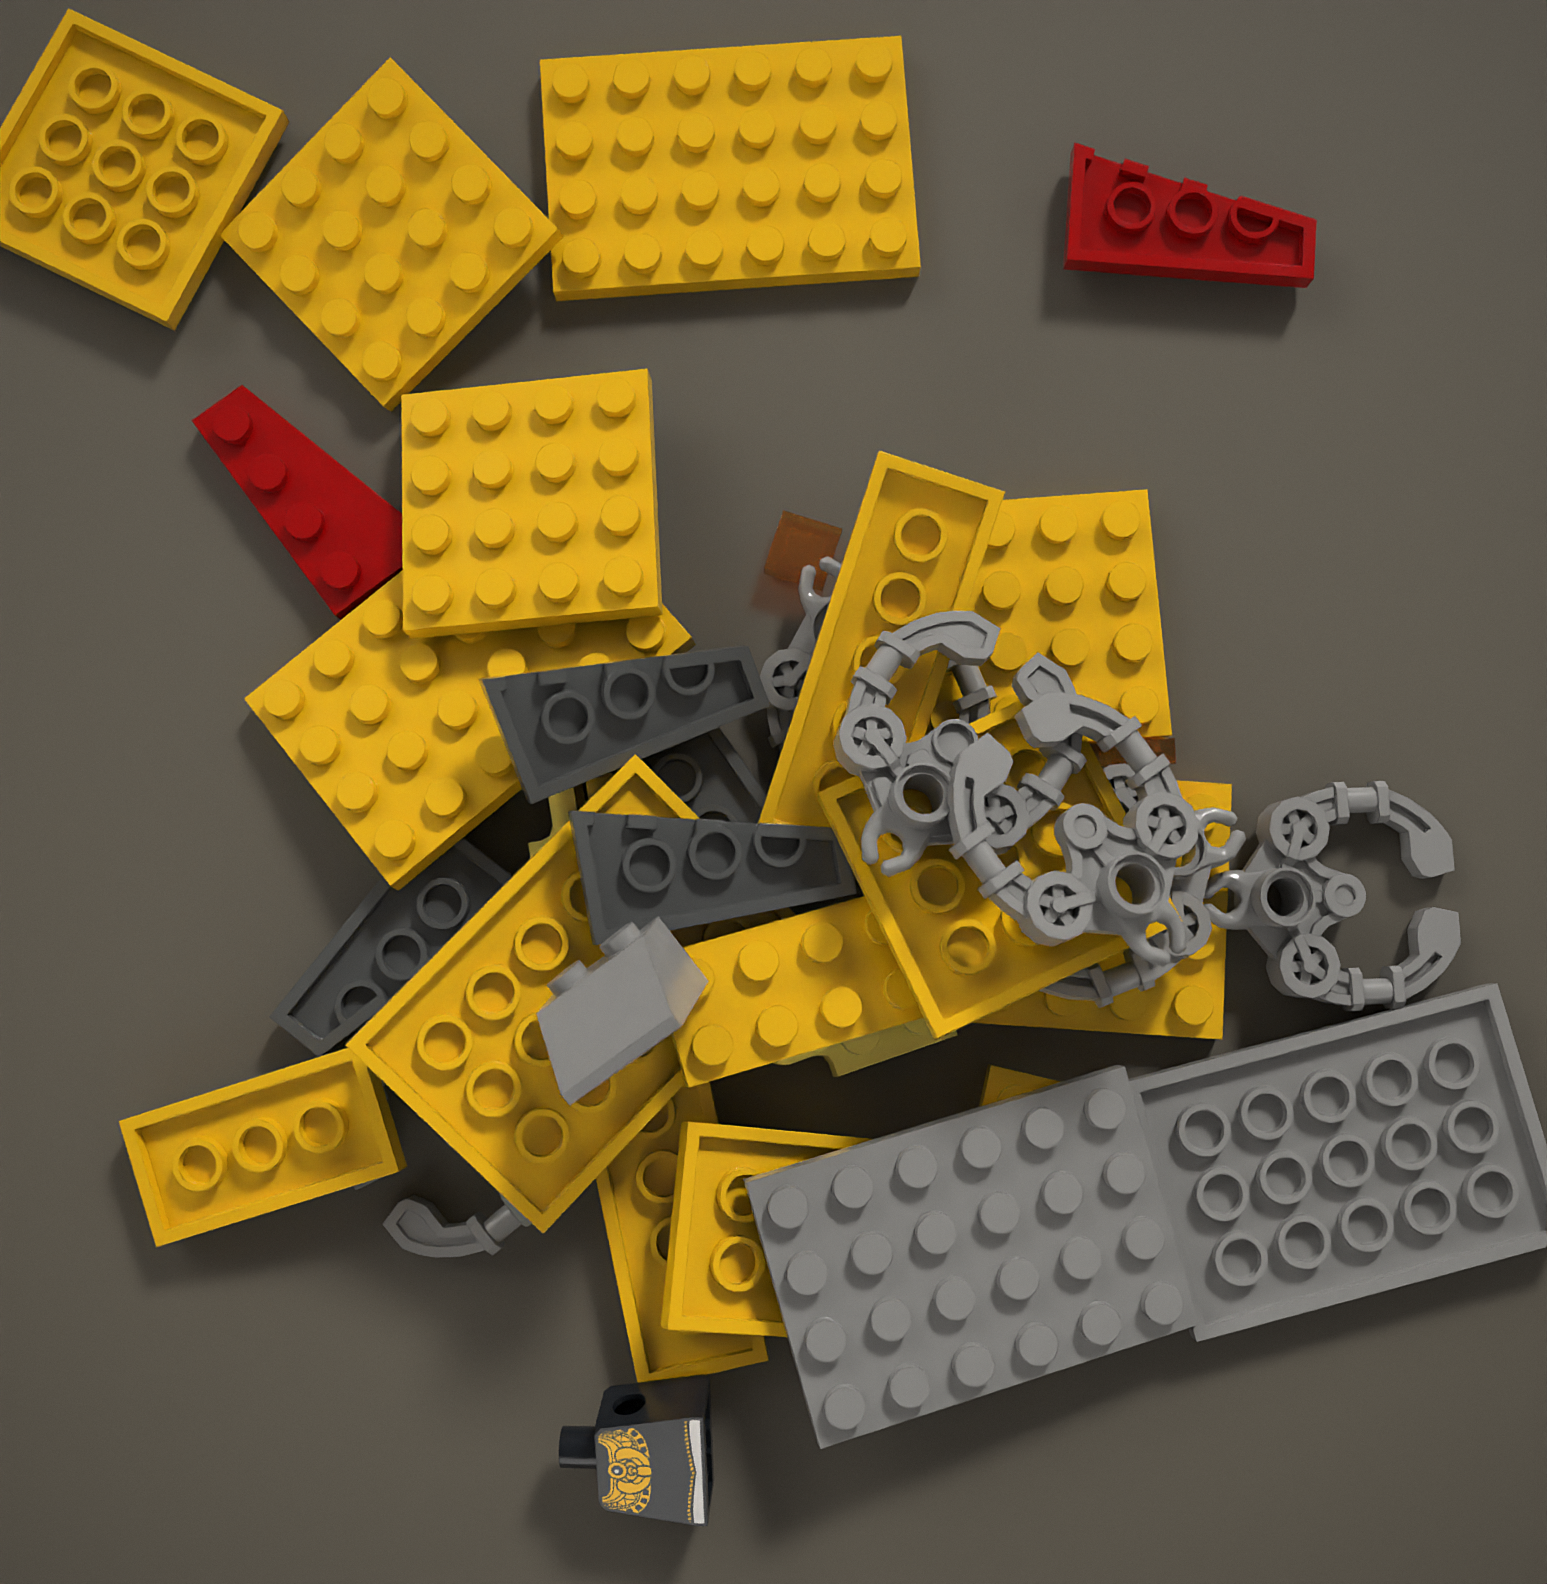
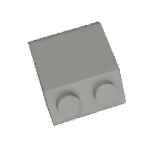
[536,916,708,1105]

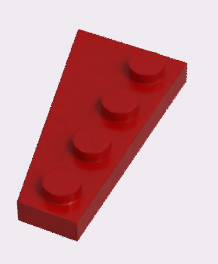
[1063,143,1317,288]
[191,385,403,620]

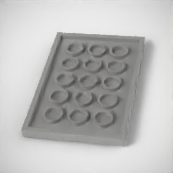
[1129,983,1547,1342]
[743,1065,1200,1449]

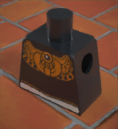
[559,1375,714,1526]

